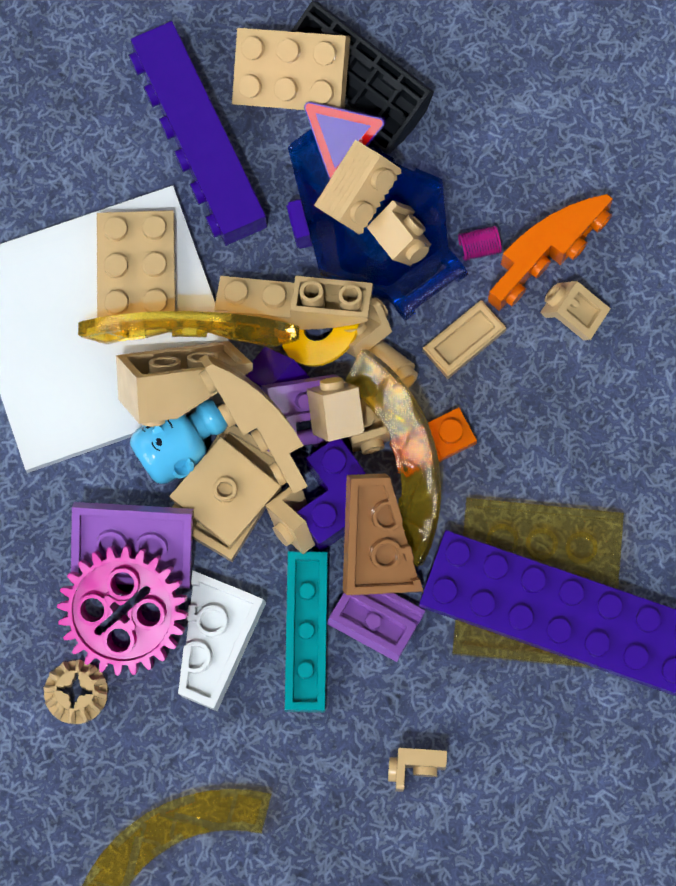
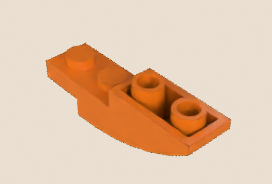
[488,194,613,311]

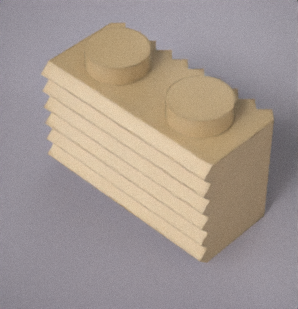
[314,140,401,235]

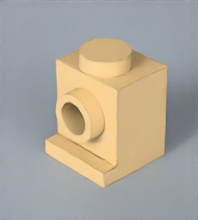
[367,200,432,266]

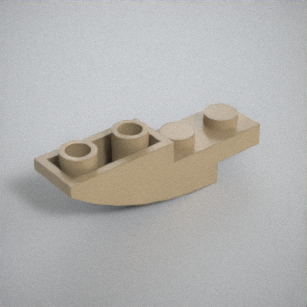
[214,276,373,330]
[199,354,308,494]

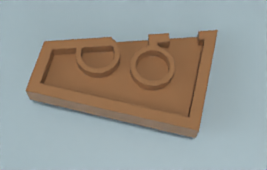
[343,473,424,595]

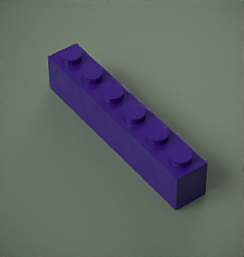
[128,21,267,246]

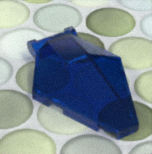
[288,129,468,320]

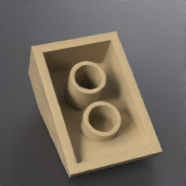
[116,341,253,427]

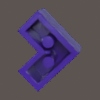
[296,439,366,552]

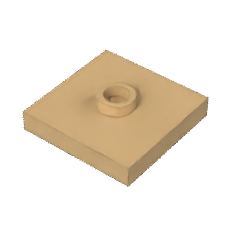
[169,437,282,549]

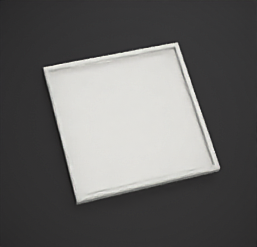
[0,186,229,473]

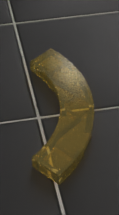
[78,311,299,348]
[345,349,441,567]
[82,789,272,886]

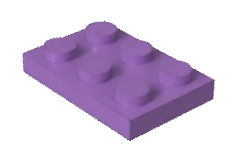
[71,502,193,589]

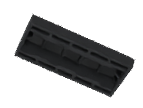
[291,0,434,154]

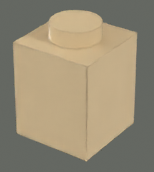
[307,377,365,442]

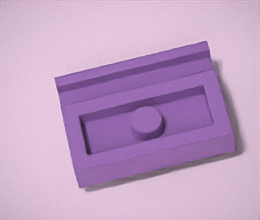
[327,593,426,662]

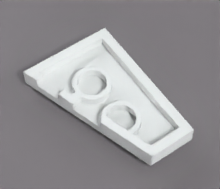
[178,571,266,711]

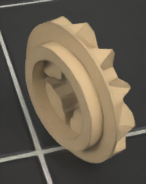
[43,659,108,724]

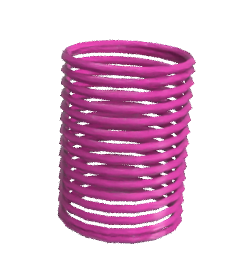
[458,226,502,261]

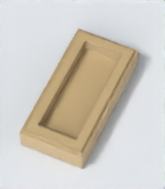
[422,300,506,379]

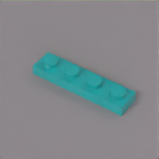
[285,551,328,713]

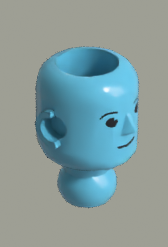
[130,399,228,484]

